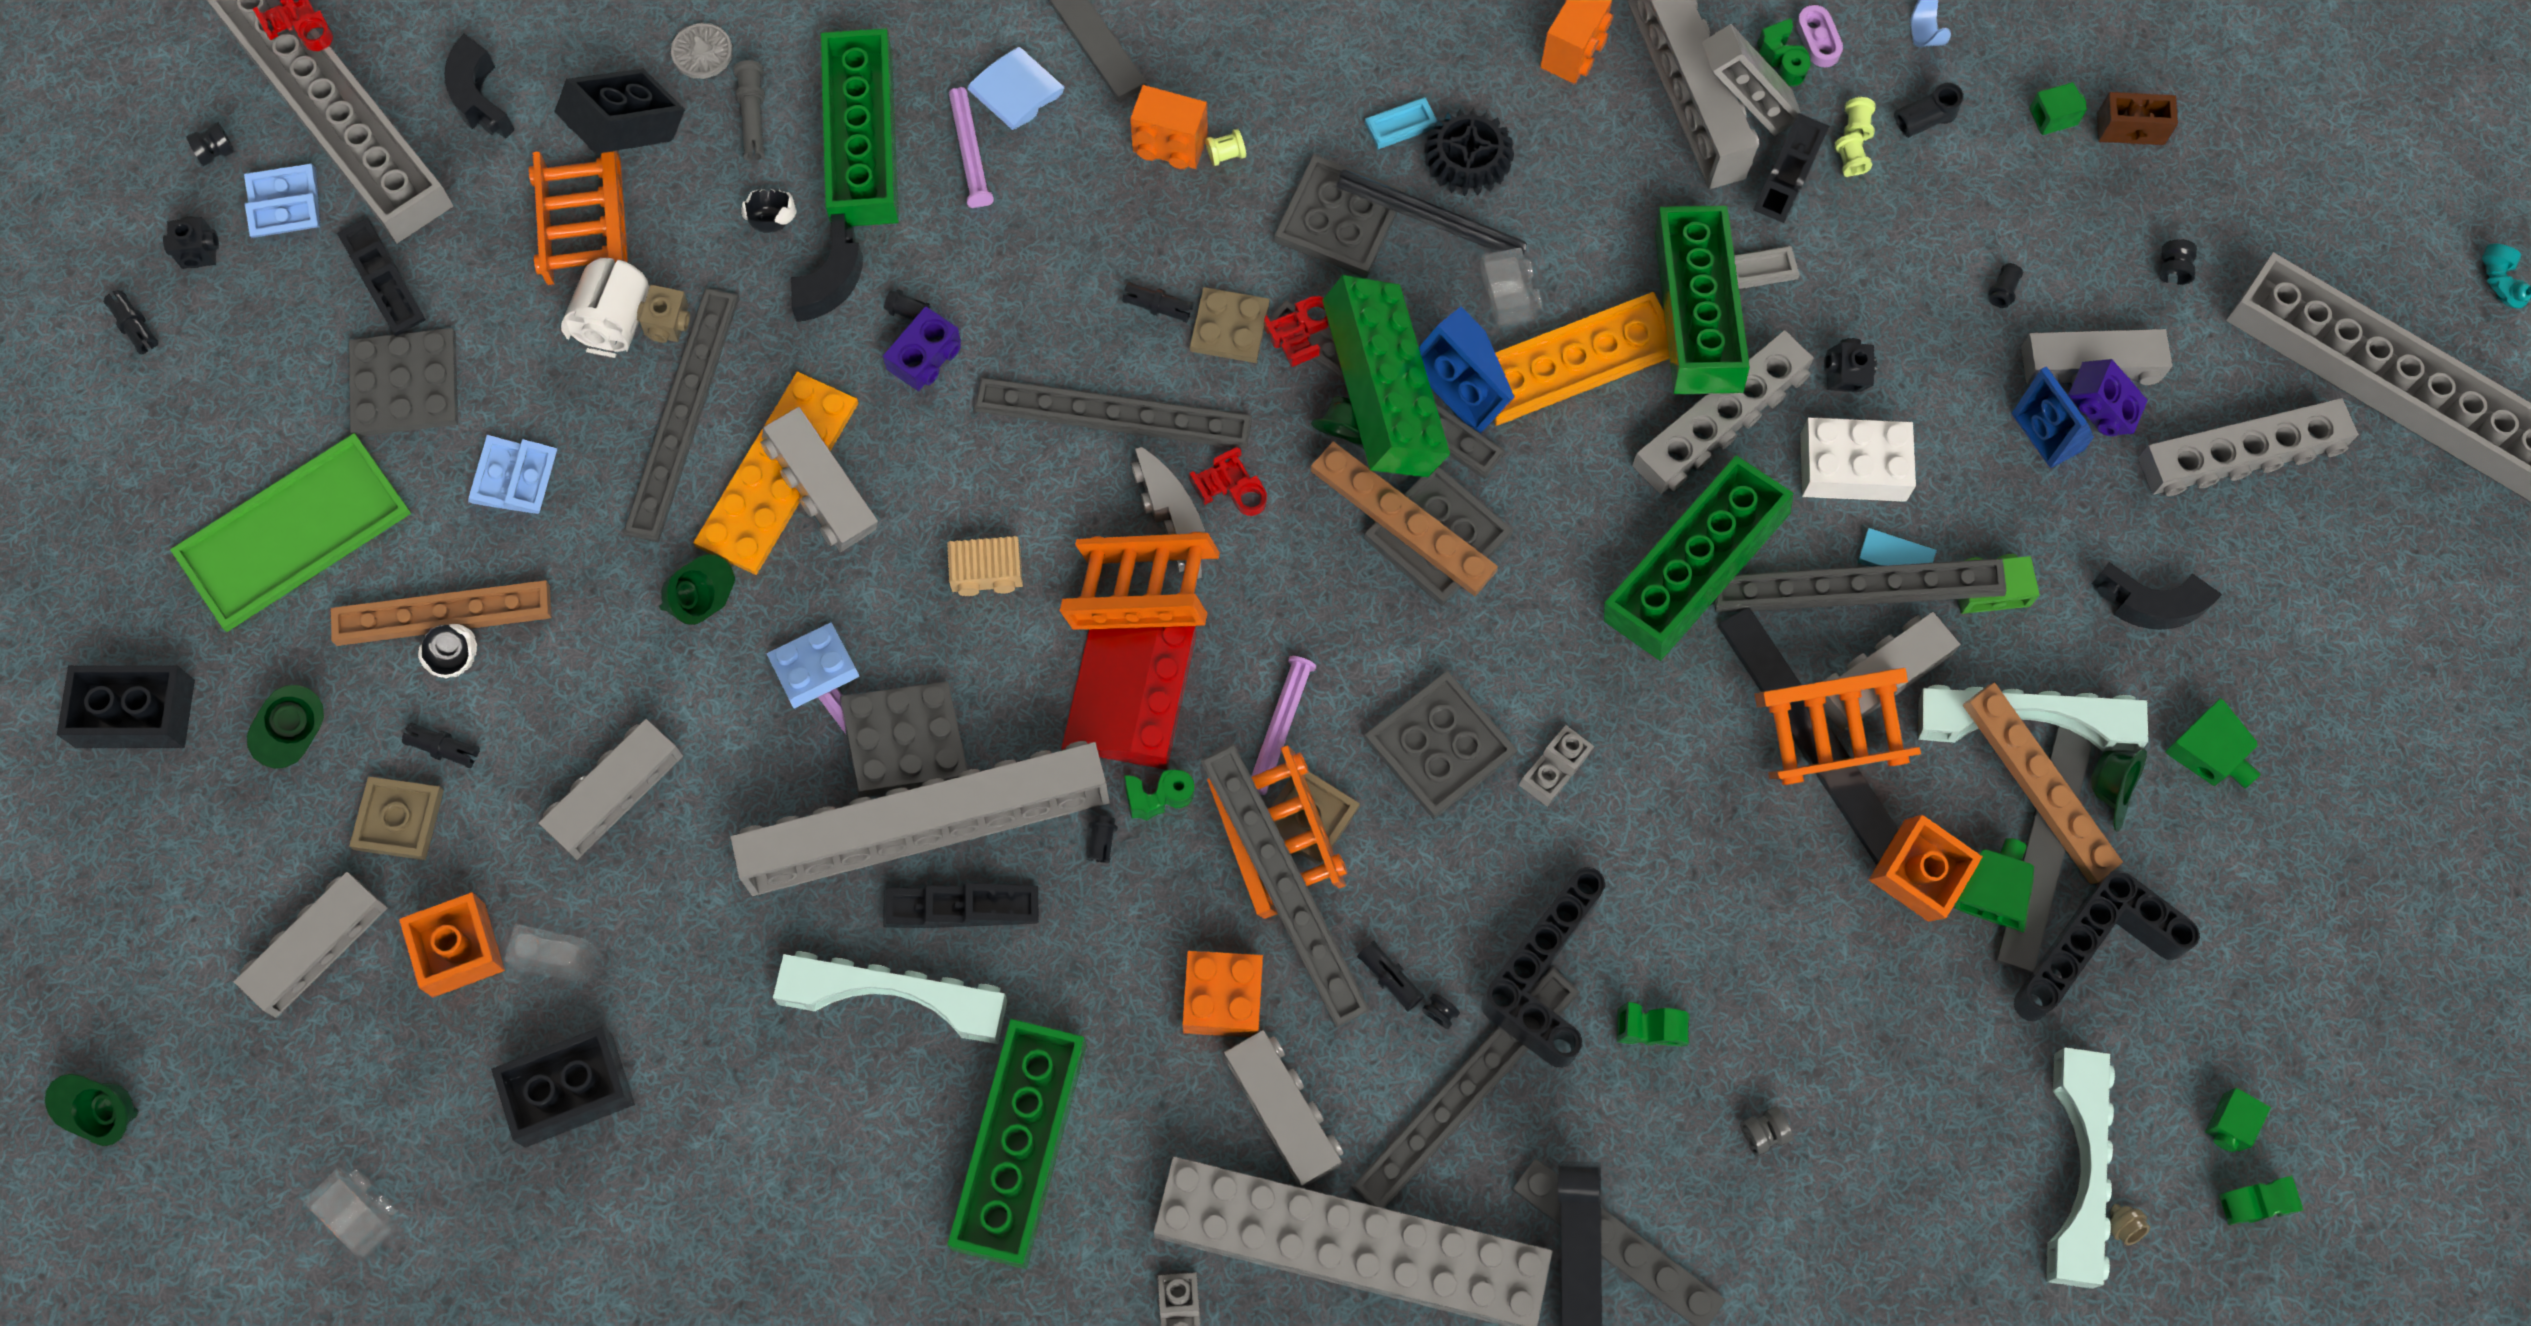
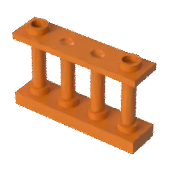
[529,151,628,285]
[1059,532,1220,630]
[1754,668,1921,785]
[1207,745,1348,919]

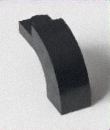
[444,33,515,139]
[1753,113,1830,223]
[791,214,863,322]
[2091,562,2222,630]

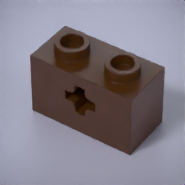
[2097,92,2178,145]

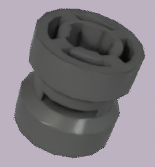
[1740,1106,1793,1156]

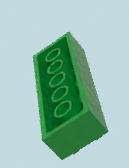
[821,28,899,226]
[1655,206,1750,394]
[1322,275,1450,477]
[1604,455,1794,662]
[947,1019,1087,1270]

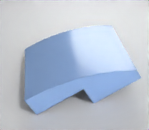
[968,47,1064,130]
[244,164,320,238]
[468,435,557,514]

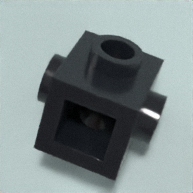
[163,216,219,269]
[1824,338,1877,392]

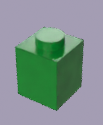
[2029,82,2087,135]
[2205,1088,2271,1152]

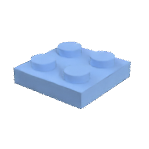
[766,622,860,709]

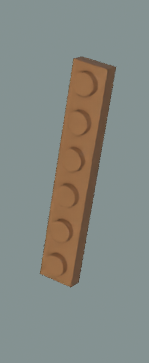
[1311,441,1498,597]
[331,580,552,646]
[1963,682,2123,885]

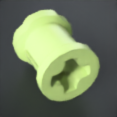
[1844,97,1876,141]
[1205,129,1246,166]
[1834,133,1873,177]

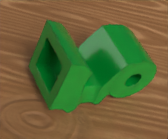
[1757,18,1811,87]
[1124,770,1194,821]
[1617,1001,1690,1046]
[2218,1175,2304,1226]

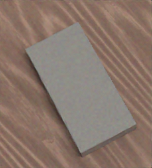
[1734,246,1800,289]

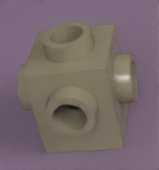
[637,284,690,343]

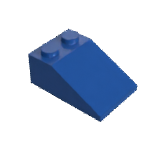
[1419,306,1514,434]
[2011,366,2094,468]

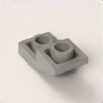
[1519,725,1595,807]
[1158,1273,1200,1326]

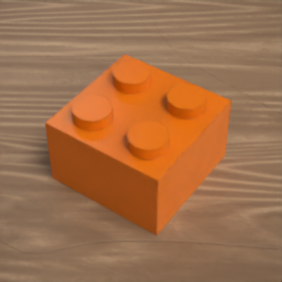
[1540,0,1614,84]
[1130,85,1208,169]
[1868,815,1983,922]
[399,892,505,998]
[1183,951,1263,1037]

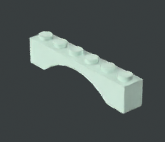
[1918,685,2148,753]
[773,951,1008,1044]
[2046,1048,2115,1288]

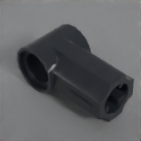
[1894,82,1964,138]

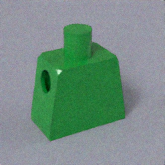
[2165,698,2261,789]
[1955,838,2034,933]

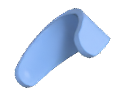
[1910,0,1951,47]

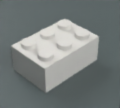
[1800,418,1916,501]

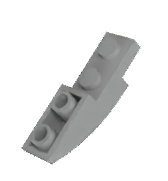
[1131,447,1205,579]

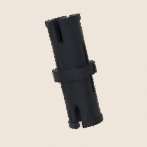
[1122,282,1194,323]
[104,290,159,354]
[402,722,480,768]
[1357,941,1425,1012]

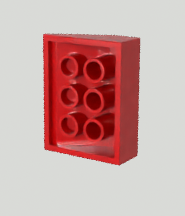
[1061,626,1196,770]

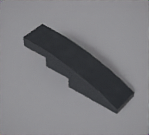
[337,218,426,336]
[883,883,1039,928]

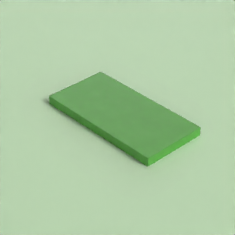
[170,433,411,632]

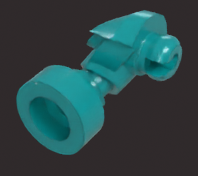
[2481,243,2531,309]

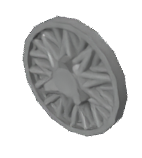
[671,23,733,79]

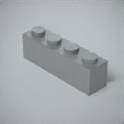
[1702,24,1801,136]
[2021,329,2172,385]
[760,407,878,553]
[1823,612,1961,732]
[539,719,683,860]
[233,872,388,1018]
[1224,1030,1343,1189]

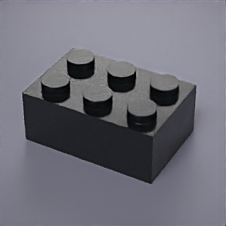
[554,68,685,154]
[57,665,195,748]
[491,1026,635,1148]

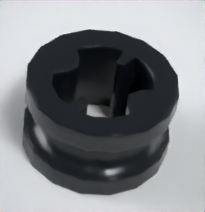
[1422,994,1460,1029]

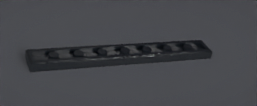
[1718,608,1899,865]

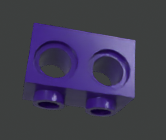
[883,306,961,392]
[2068,359,2148,437]

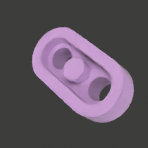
[1796,5,1843,67]

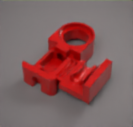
[252,0,333,51]
[1264,296,1329,367]
[1189,447,1267,516]

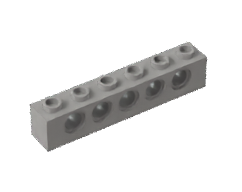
[1632,330,1814,494]
[2138,398,2359,496]

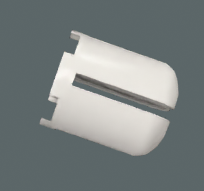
[561,258,649,358]

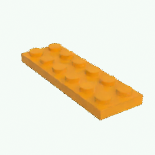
[1493,292,1669,426]
[693,372,859,575]

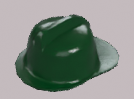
[1311,396,1364,449]
[659,554,735,625]
[247,685,324,769]
[2091,749,2147,832]
[45,1074,139,1146]

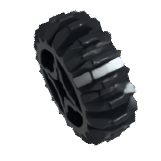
[1424,108,1514,196]

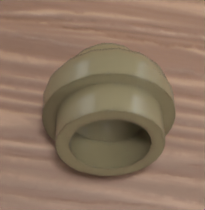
[2110,1204,2150,1246]

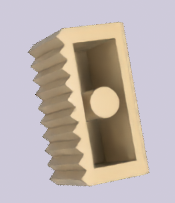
[947,536,1023,596]

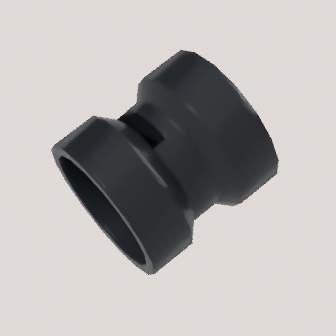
[186,122,235,166]
[2160,239,2197,285]

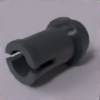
[1988,263,2023,308]
[884,289,930,320]
[1087,815,1118,863]

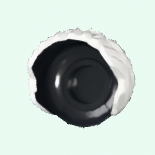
[741,189,796,233]
[418,624,477,679]

